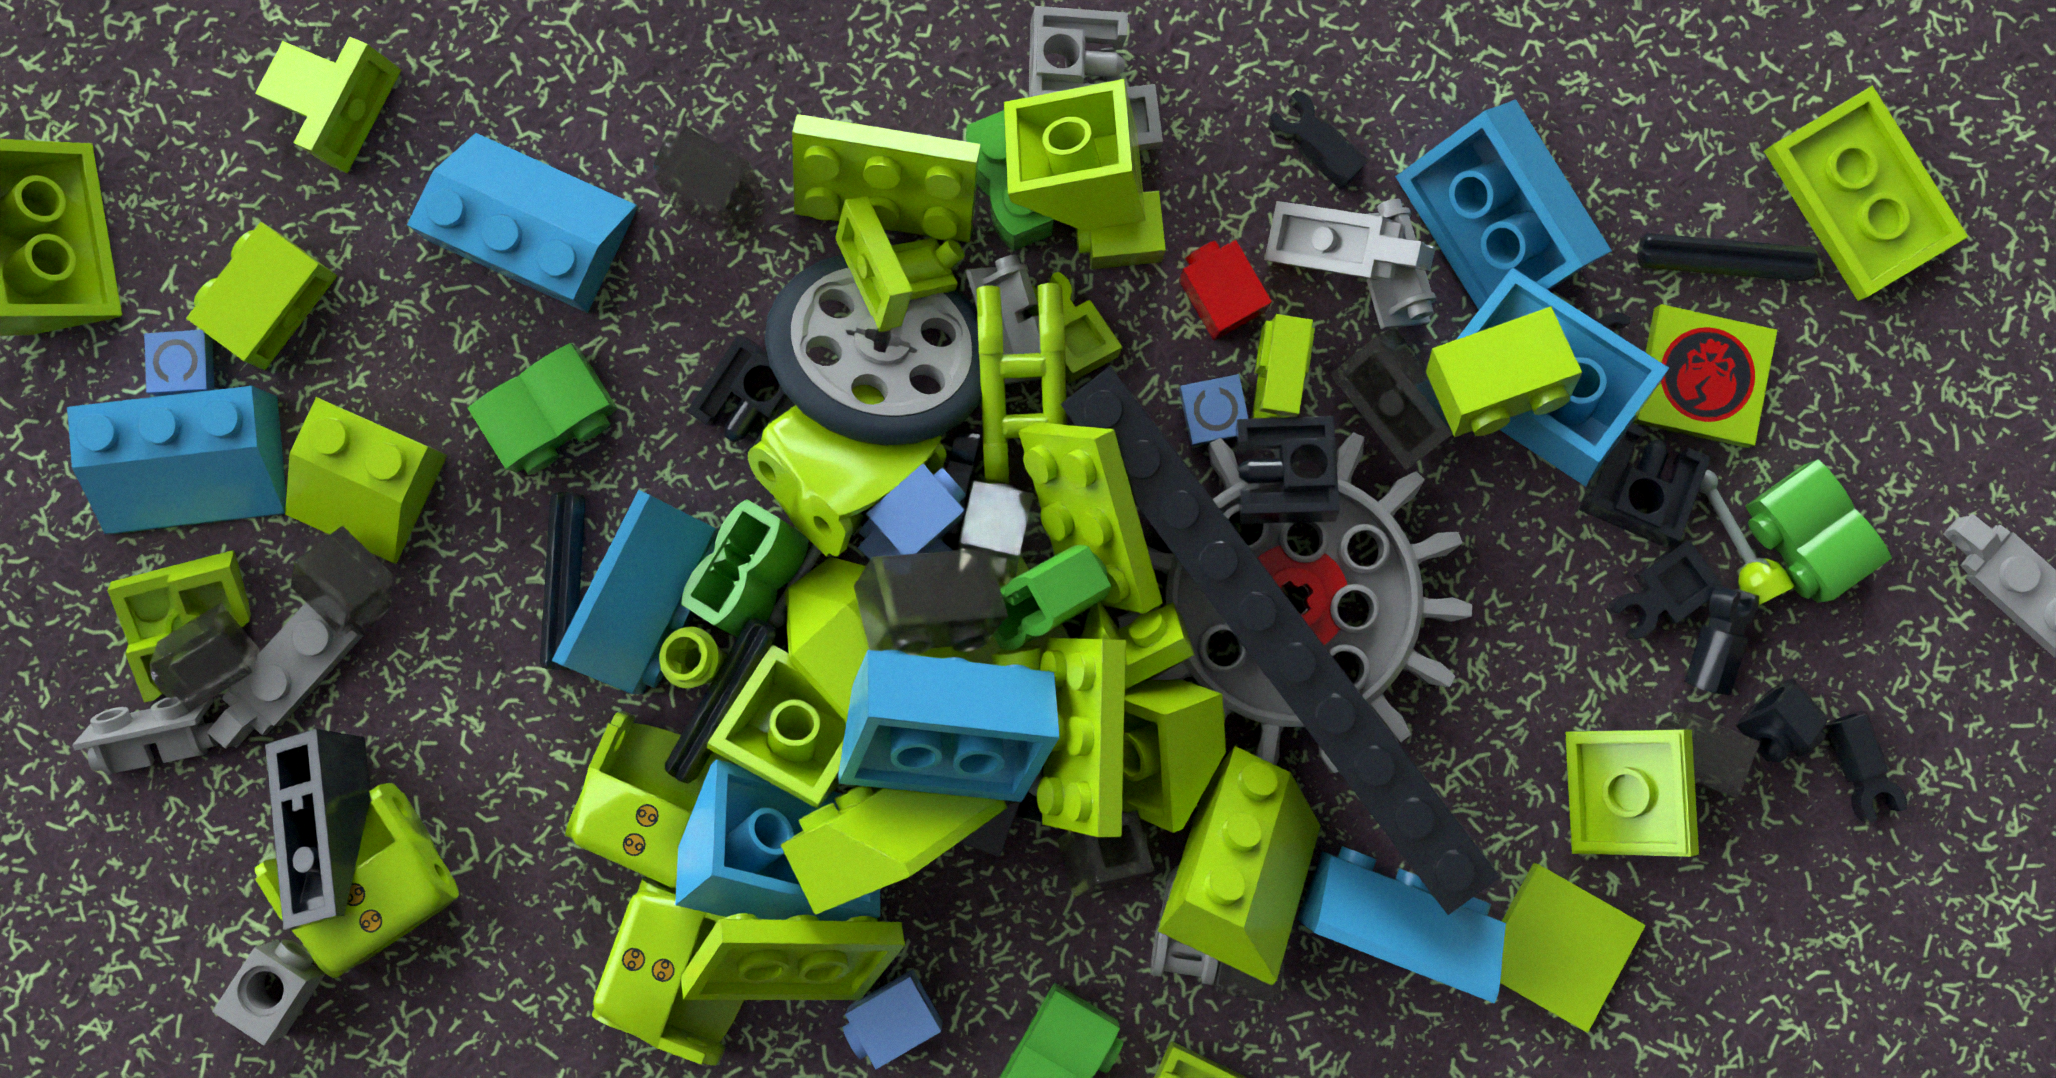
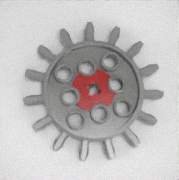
[1117,433,1472,773]

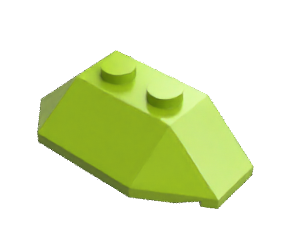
[785,557,972,722]

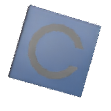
[144,330,215,396]
[1179,374,1248,447]

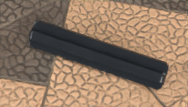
[1637,233,1818,281]
[540,492,586,670]
[665,618,779,784]

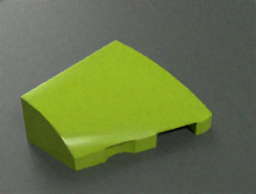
[107,550,251,703]

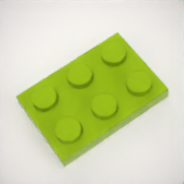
[1764,85,1968,301]
[792,114,980,243]
[1018,422,1163,614]
[1037,638,1126,837]
[681,913,905,1000]

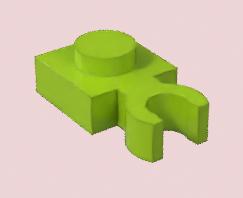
[1027,272,1122,383]

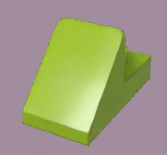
[1080,602,1195,689]

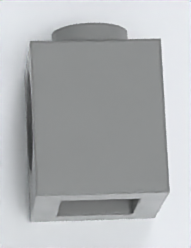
[212,939,325,1045]

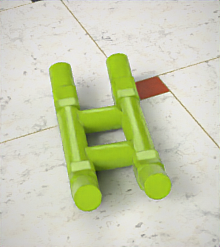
[976,283,1068,503]

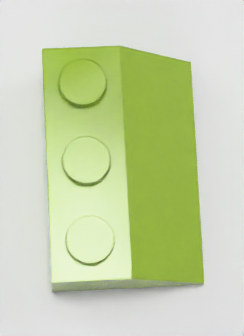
[0,139,122,336]
[1158,746,1320,985]
[781,785,1007,915]

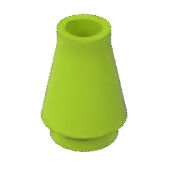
[659,627,727,688]

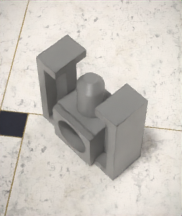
[1029,6,1128,97]

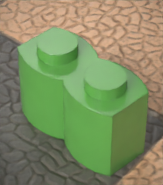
[966,110,1054,251]
[468,343,618,475]
[1745,459,1892,603]
[681,499,809,637]
[979,545,1111,650]
[999,983,1123,1078]

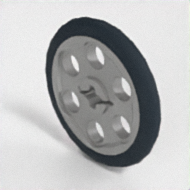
[764,254,982,446]

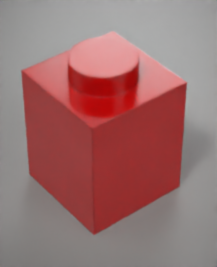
[1179,240,1272,341]

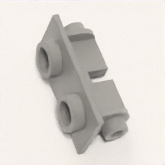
[1366,199,1437,329]
[966,254,1041,385]
[73,694,218,775]

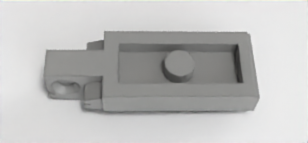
[1264,201,1436,281]
[1943,514,2056,658]
[207,595,364,749]

